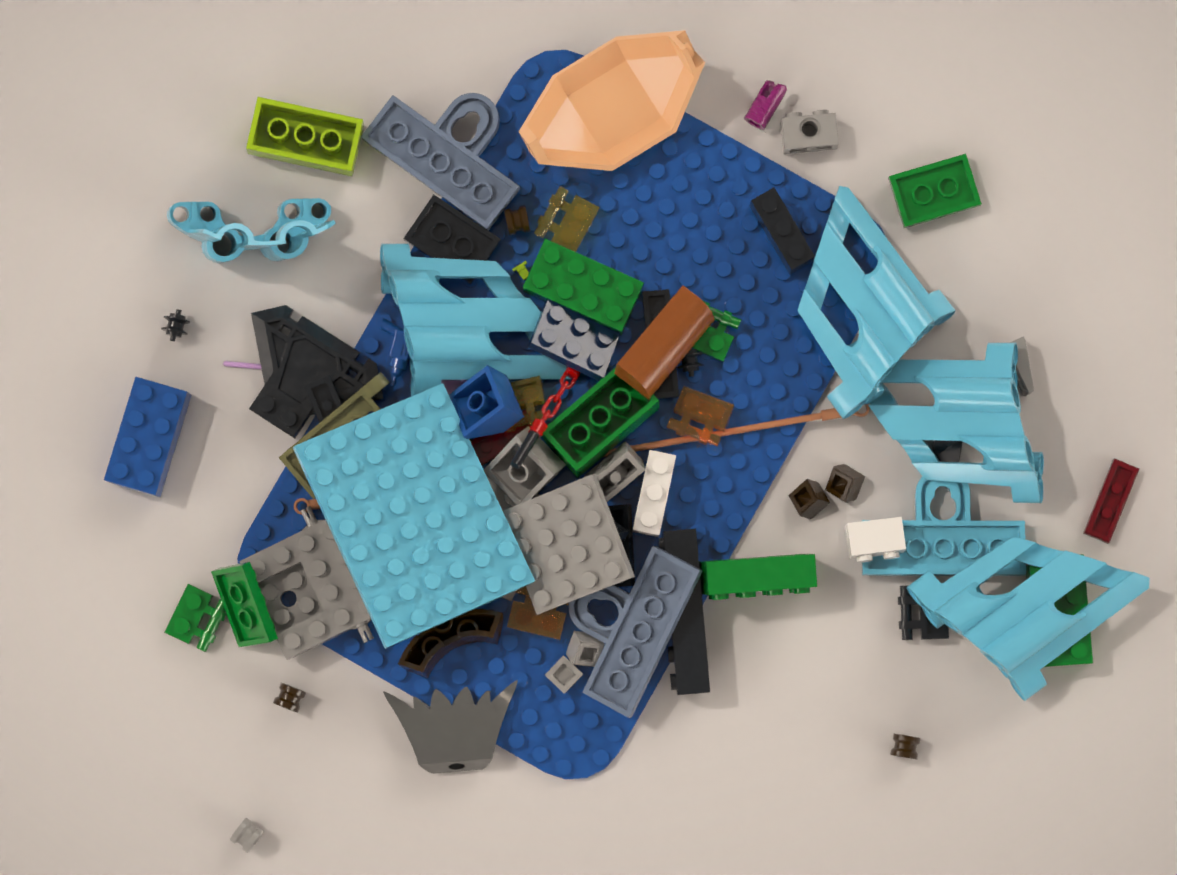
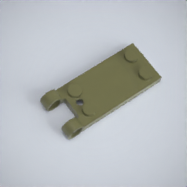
[278,372,390,499]

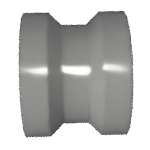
[230,818,264,853]

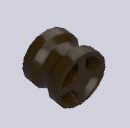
[504,205,530,236]
[273,682,306,713]
[890,733,920,760]

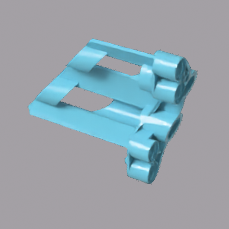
[798,186,956,419]
[167,198,336,263]
[380,243,571,396]
[868,343,1044,503]
[907,537,1150,701]

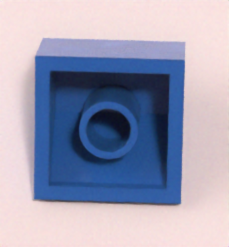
[449,365,524,439]

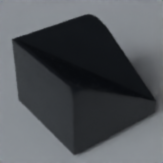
[932,440,963,462]

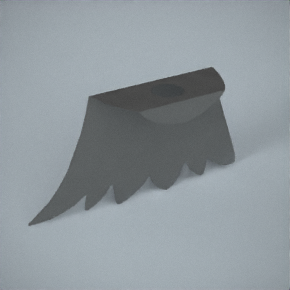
[383,680,518,774]

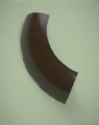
[398,609,504,679]

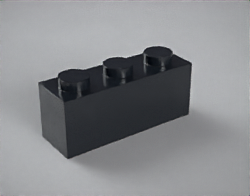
[749,187,815,275]

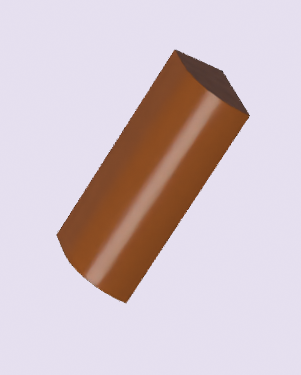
[614,286,714,399]

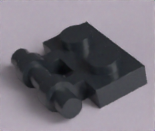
[898,585,949,640]

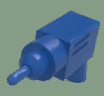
[381,318,410,387]

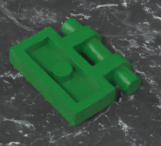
[691,300,741,362]
[164,584,227,652]

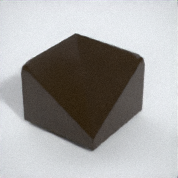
[825,464,865,503]
[788,479,830,519]

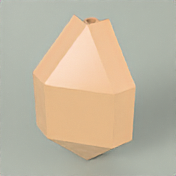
[519,30,705,171]

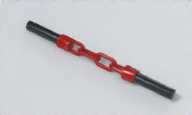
[510,367,581,469]

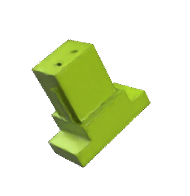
[512,261,529,280]

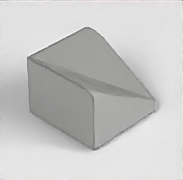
[566,631,605,667]

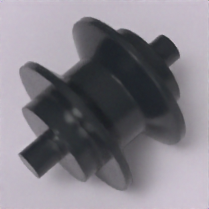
[161,309,190,342]
[677,349,704,377]

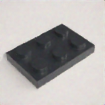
[403,194,501,284]

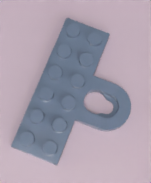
[361,93,520,231]
[569,546,702,718]

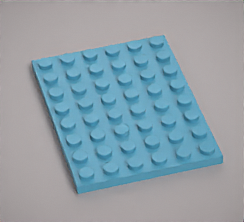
[293,383,535,649]

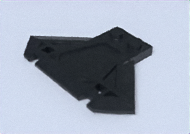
[249,305,384,439]

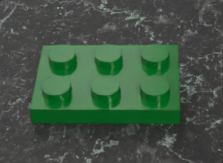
[888,153,982,228]
[211,562,278,647]

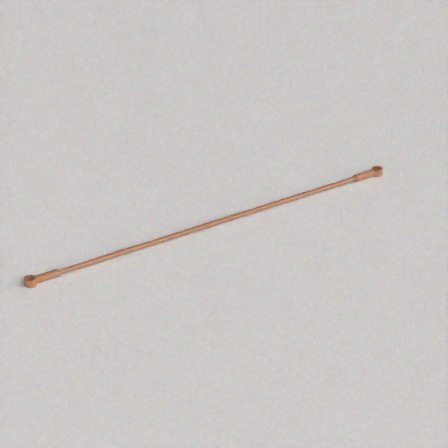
[294,404,870,515]

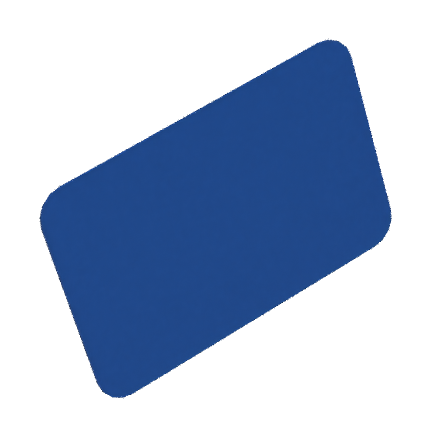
[237,50,886,779]

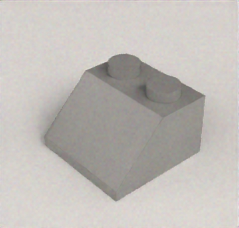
[484,426,566,505]

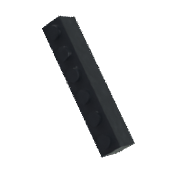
[658,529,710,695]

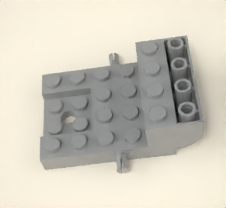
[239,506,374,660]

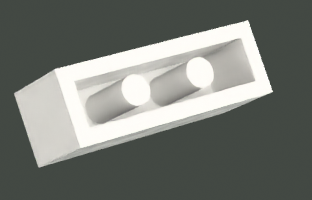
[632,450,676,537]

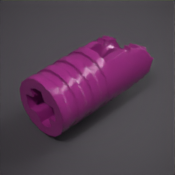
[744,80,787,130]

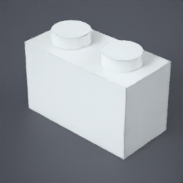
[845,517,906,563]

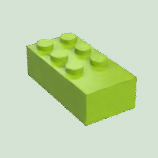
[246,97,364,177]

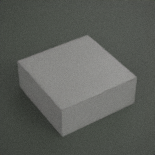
[545,655,583,694]

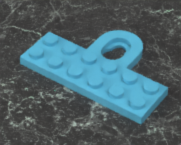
[862,476,1026,576]

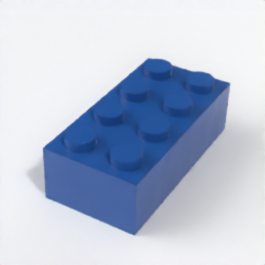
[104,376,192,497]

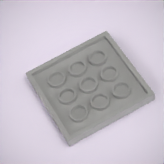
[503,474,635,615]

